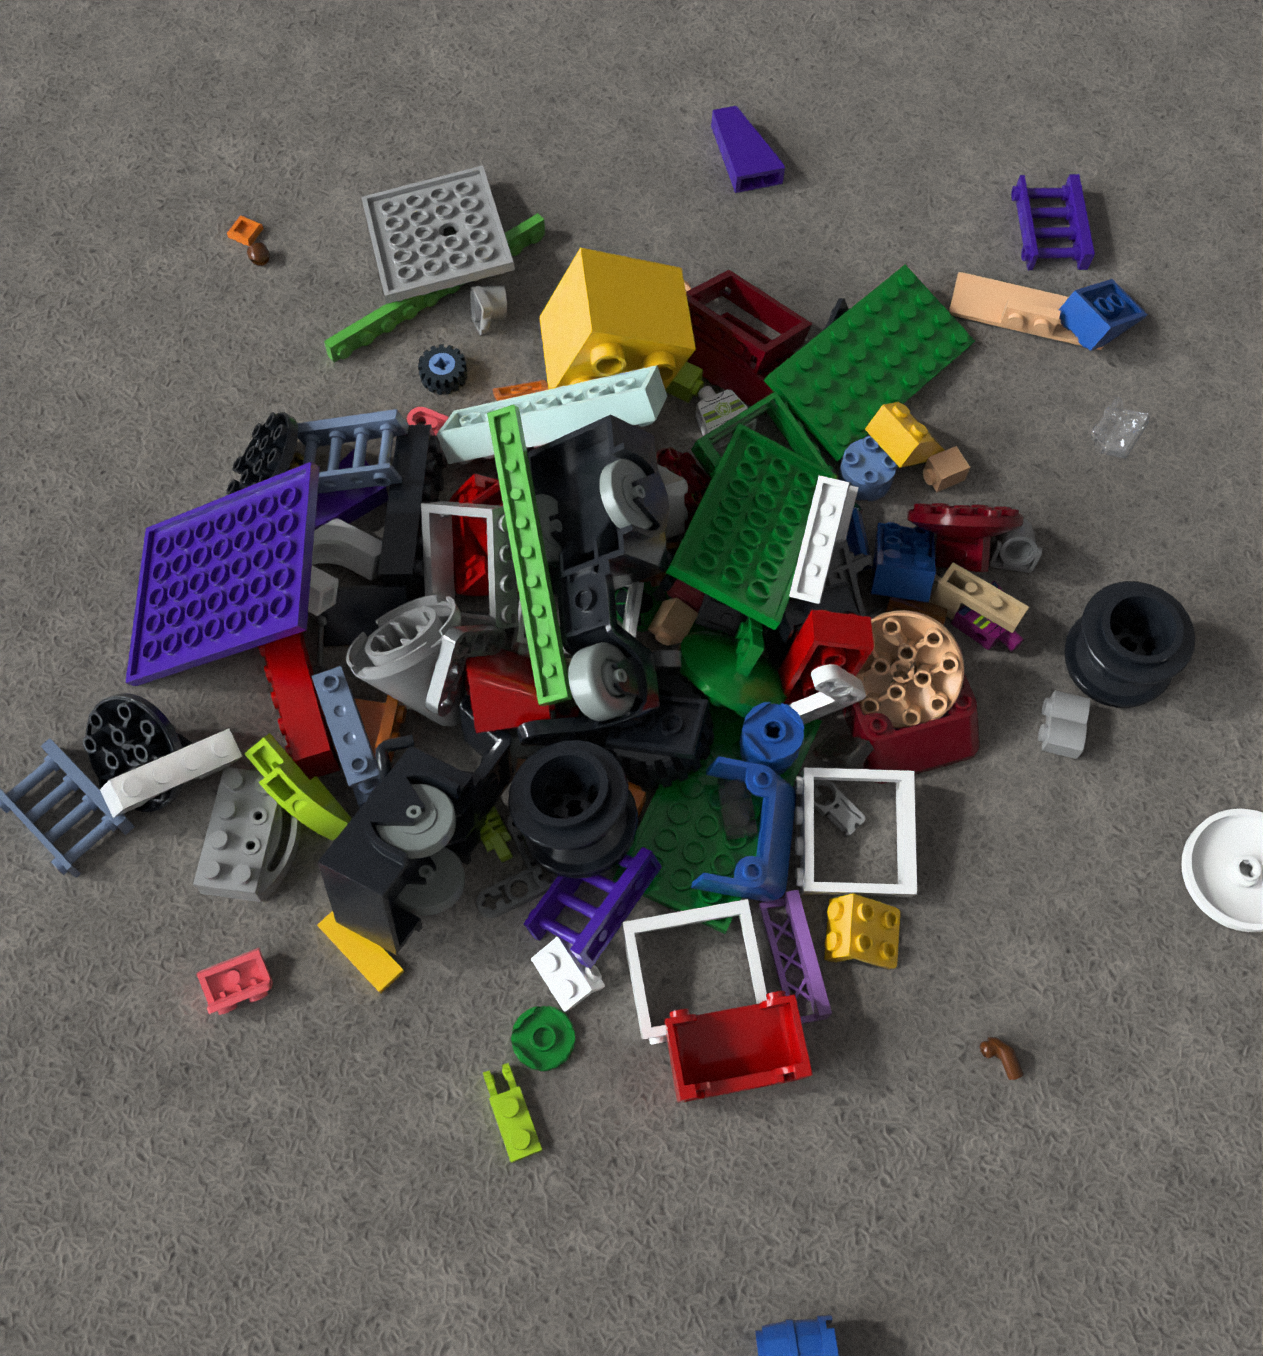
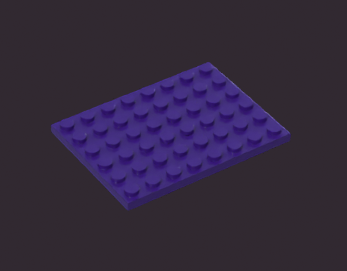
[125,462,320,686]

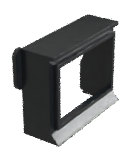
[762,582,859,664]

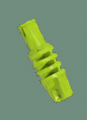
[480,806,513,863]

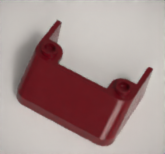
[842,673,980,784]

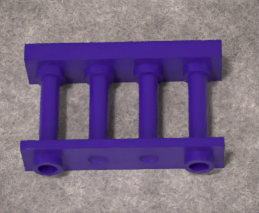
[1011,174,1095,270]
[523,847,662,969]

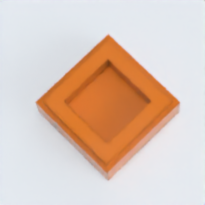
[227,215,263,247]

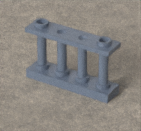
[297,409,409,494]
[312,666,381,808]
[0,738,135,878]

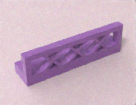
[759,890,832,1024]

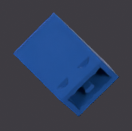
[871,522,936,602]

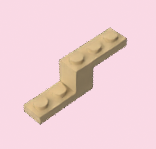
[929,563,1029,633]

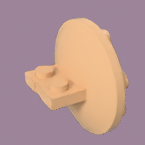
[856,610,964,728]

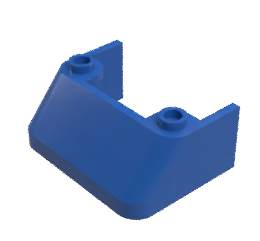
[691,756,796,902]

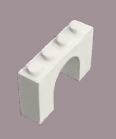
[308,518,382,616]
[100,729,243,818]

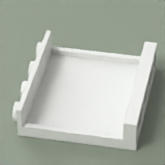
[789,476,859,604]

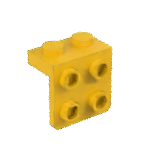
[824,893,900,969]

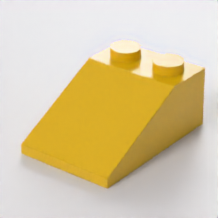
[865,402,945,468]

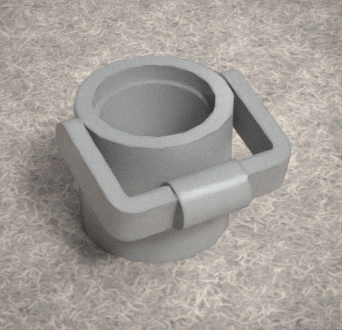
[470,286,507,336]
[989,519,1042,573]

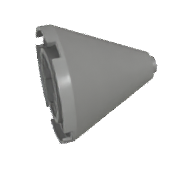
[346,595,465,727]

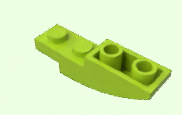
[244,733,352,841]

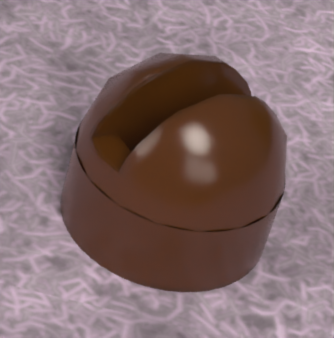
[247,243,270,266]

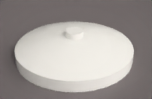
[1182,809,1263,932]

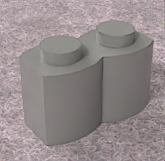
[1038,690,1090,759]

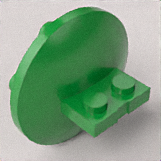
[677,617,787,718]

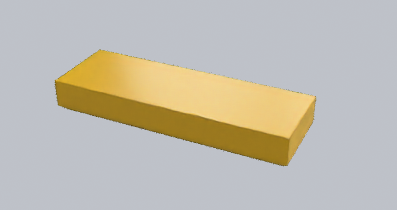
[317,911,404,994]

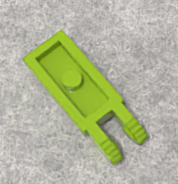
[483,1062,542,1163]

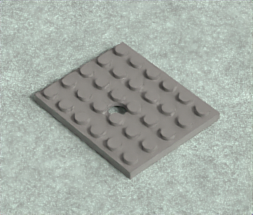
[361,165,515,304]

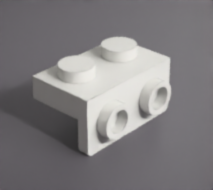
[531,937,605,1012]

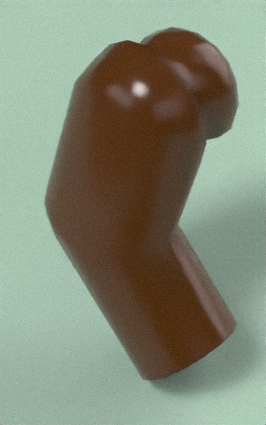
[980,1037,1024,1080]

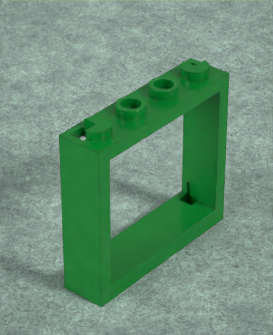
[691,391,838,480]

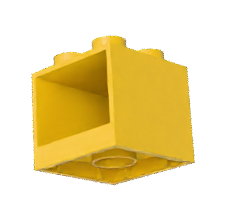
[540,247,696,390]

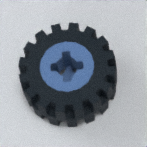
[418,344,467,395]

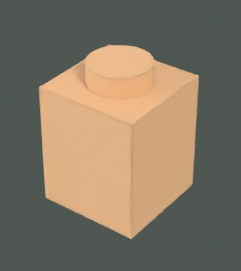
[923,446,970,492]
[648,597,698,645]

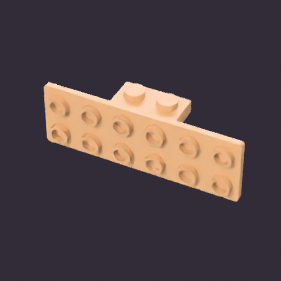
[949,272,1103,350]

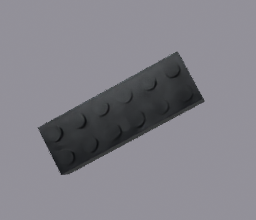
[378,424,447,601]

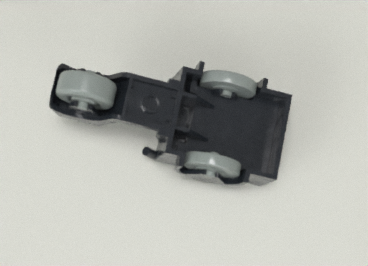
[527,414,677,730]
[318,695,556,955]

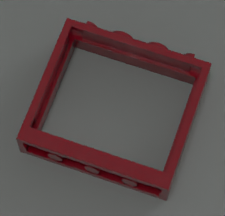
[686,270,812,375]

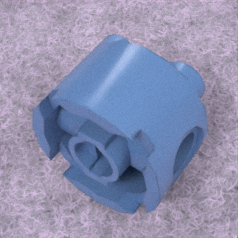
[838,436,898,501]

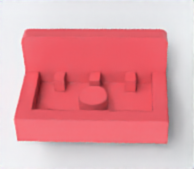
[197,947,273,1015]

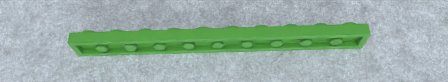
[324,213,545,362]
[487,404,572,706]

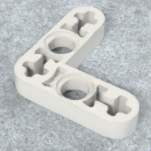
[789,664,866,724]

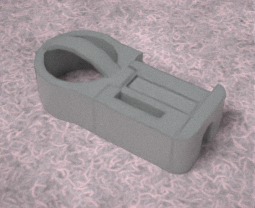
[814,780,865,837]

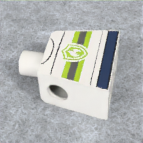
[695,386,757,449]

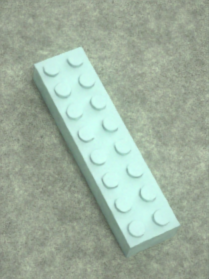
[436,365,667,464]

